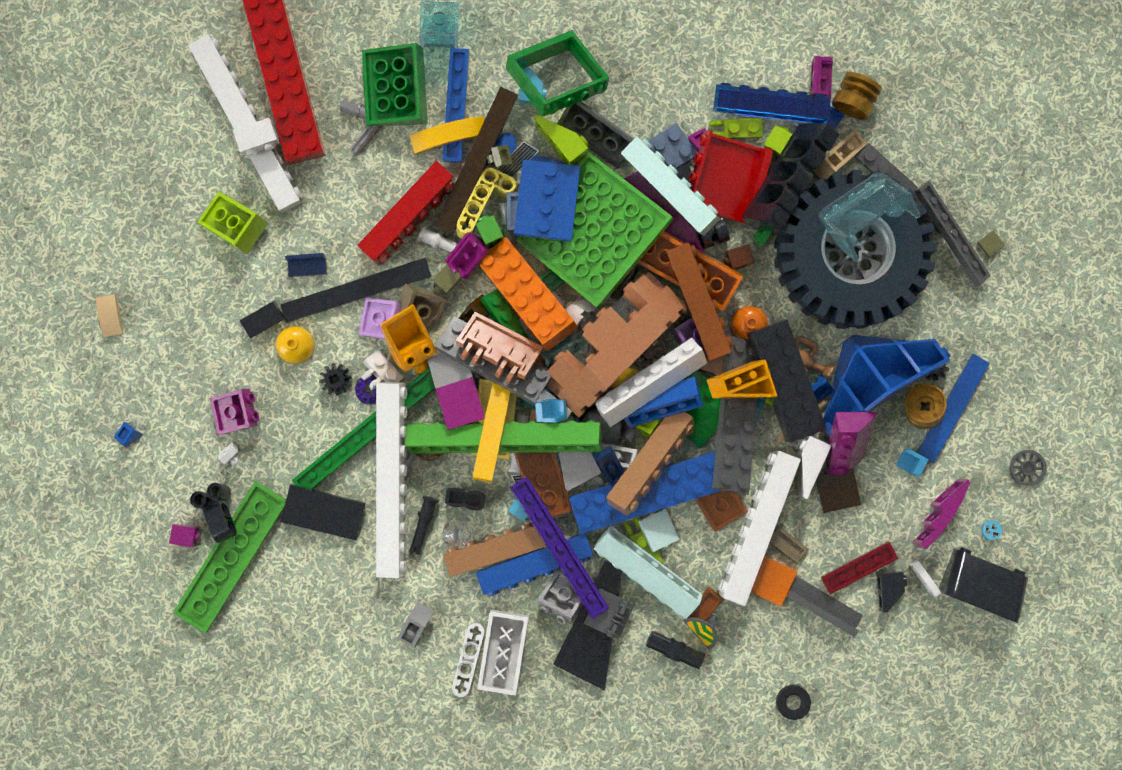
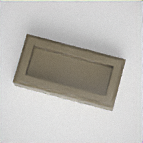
[769,525,809,564]

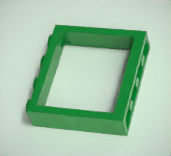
[506,30,609,117]

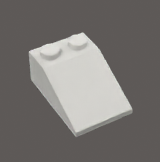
[795,436,831,499]

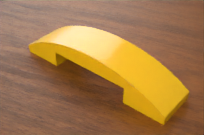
[410,116,484,154]

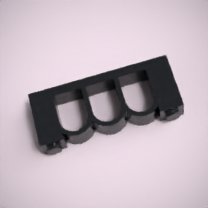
[741,123,839,232]

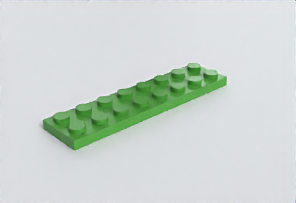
[173,481,286,633]

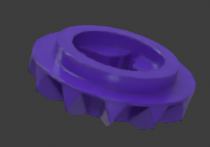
[355,374,377,405]

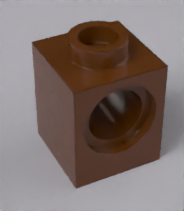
[723,244,755,270]

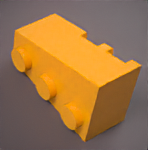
[707,359,777,399]

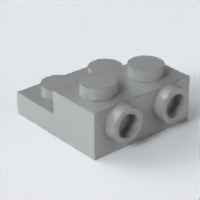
[538,569,582,624]

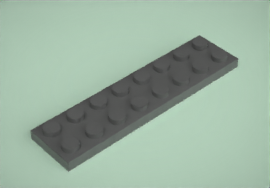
[712,336,758,496]

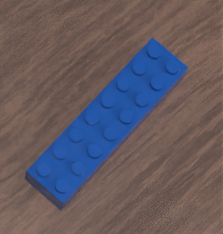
[569,451,722,534]

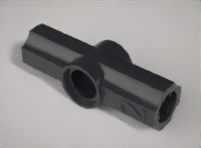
[645,631,705,669]

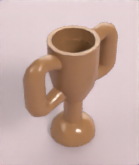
[795,336,835,381]

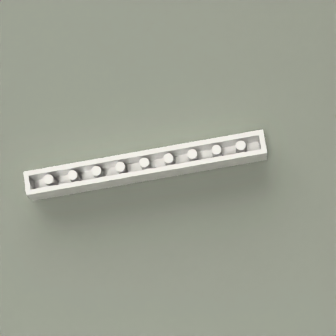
[188,34,302,213]
[376,382,407,578]

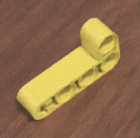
[456,168,516,239]

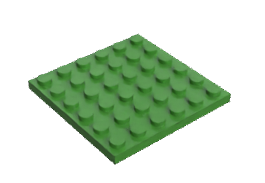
[515,152,674,309]

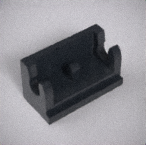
[240,300,284,339]

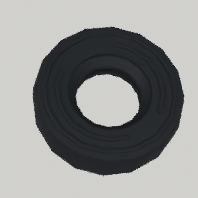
[776,684,811,720]

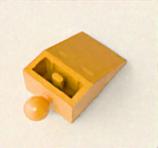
[380,304,438,374]

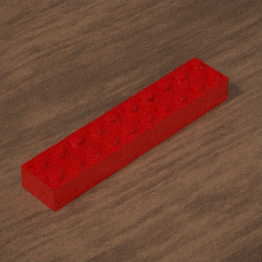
[243,0,326,165]

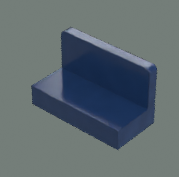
[285,253,328,277]
[591,446,625,487]

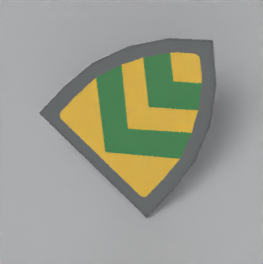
[683,615,718,649]

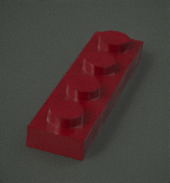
[820,541,898,595]

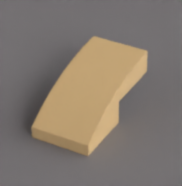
[96,294,123,337]

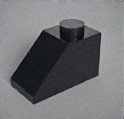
[877,571,907,613]

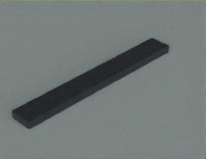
[280,258,432,323]

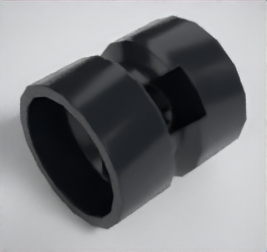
[697,217,730,249]

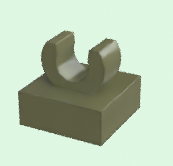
[487,145,513,167]

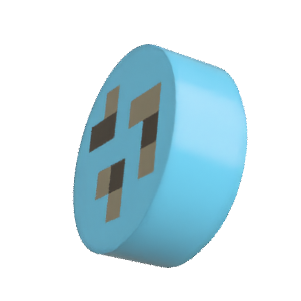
[981,520,1002,540]

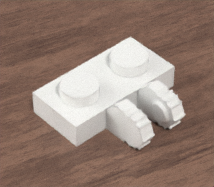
[361,349,404,389]

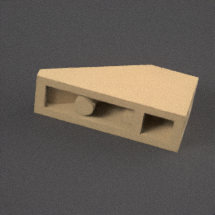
[814,130,868,180]

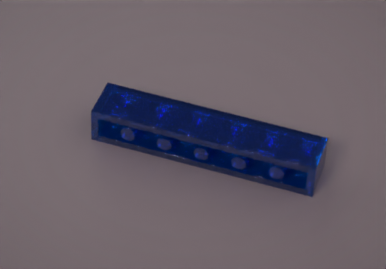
[713,83,831,123]

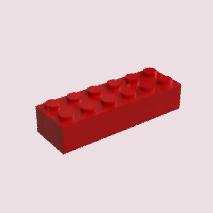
[357,160,456,266]

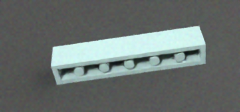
[621,137,720,236]
[594,525,702,619]

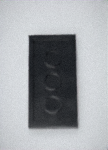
[280,484,366,540]

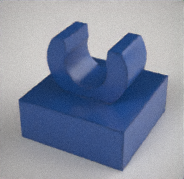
[810,375,834,402]

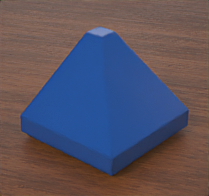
[114,422,143,447]

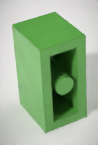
[476,215,504,249]

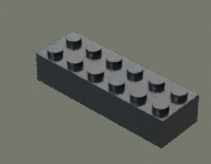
[746,319,827,443]

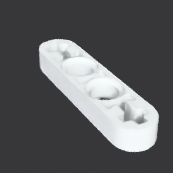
[452,622,485,697]

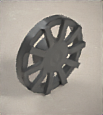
[1009,450,1047,486]

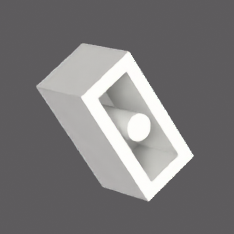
[233,118,280,157]

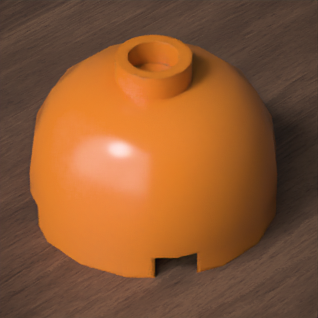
[730,306,768,341]

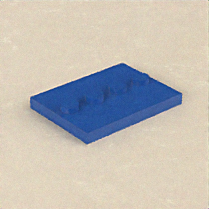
[514,159,580,242]

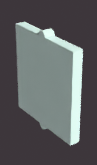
[638,509,679,552]

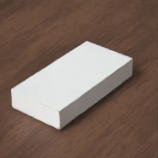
[909,560,941,597]

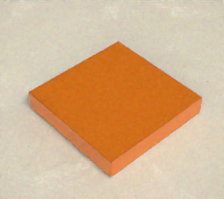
[751,556,798,606]

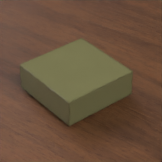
[977,230,1005,257]

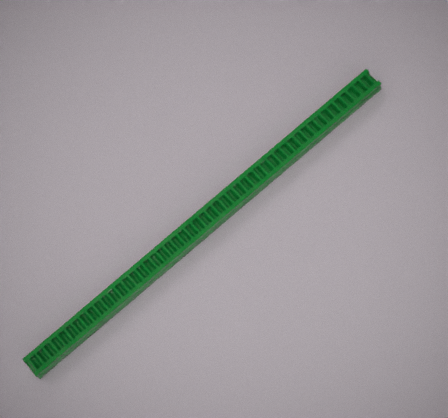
[292,269,565,489]

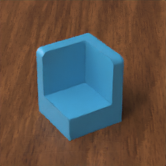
[535,399,567,423]
[896,448,929,476]

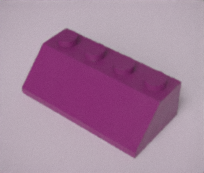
[826,412,876,476]

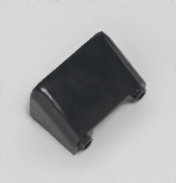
[939,547,1028,623]

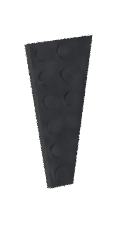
[553,560,622,691]

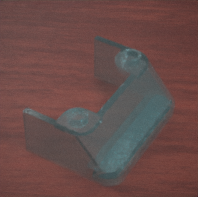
[818,173,920,262]

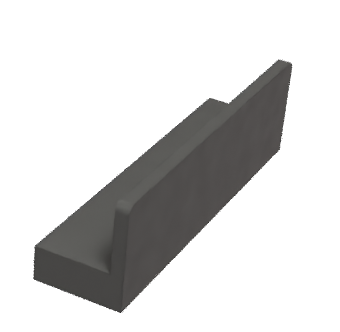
[786,577,862,637]

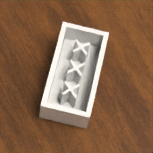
[477,609,529,696]

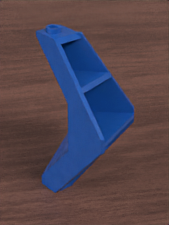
[823,335,951,436]

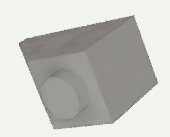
[397,602,434,648]

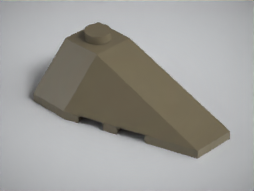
[387,283,447,363]

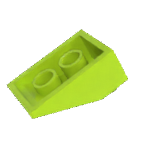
[534,115,589,165]
[197,191,268,254]

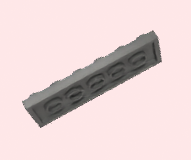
[434,316,552,405]

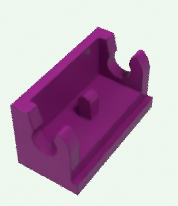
[810,56,833,99]
[445,232,489,279]

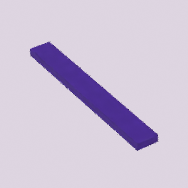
[509,476,609,619]

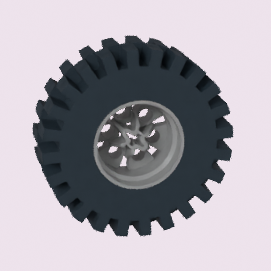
[774,169,937,329]

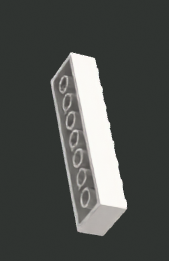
[718,451,801,606]

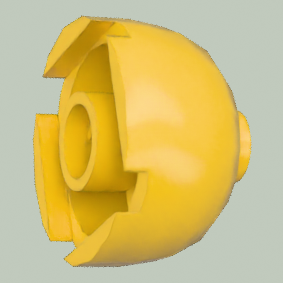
[276,326,315,364]

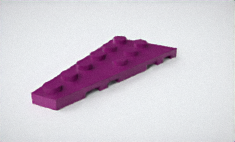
[624,171,706,254]

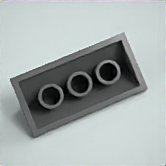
[557,101,634,169]

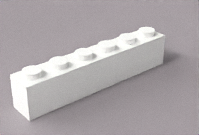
[594,338,707,427]

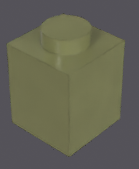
[432,263,463,295]

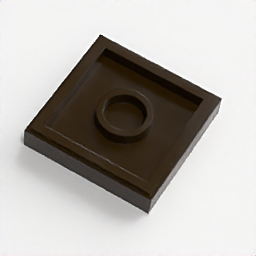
[816,469,861,513]

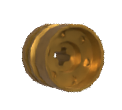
[832,72,882,120]
[904,383,947,429]

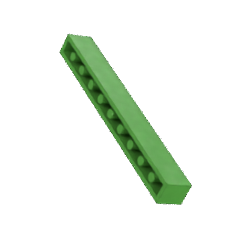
[405,421,602,454]

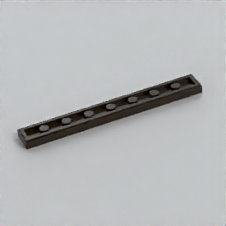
[435,86,518,235]

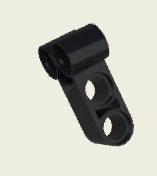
[190,483,237,543]

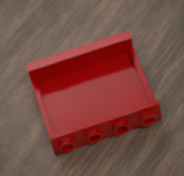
[689,130,773,225]

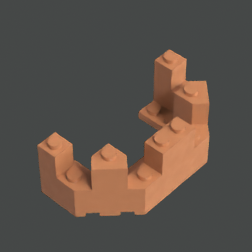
[546,272,689,419]

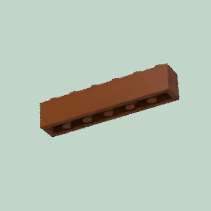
[666,242,734,360]

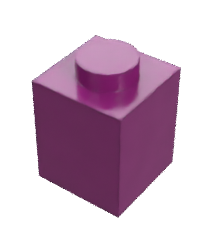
[169,524,201,547]

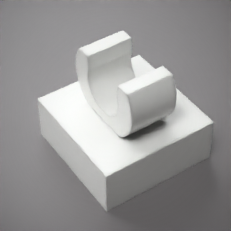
[218,442,241,466]

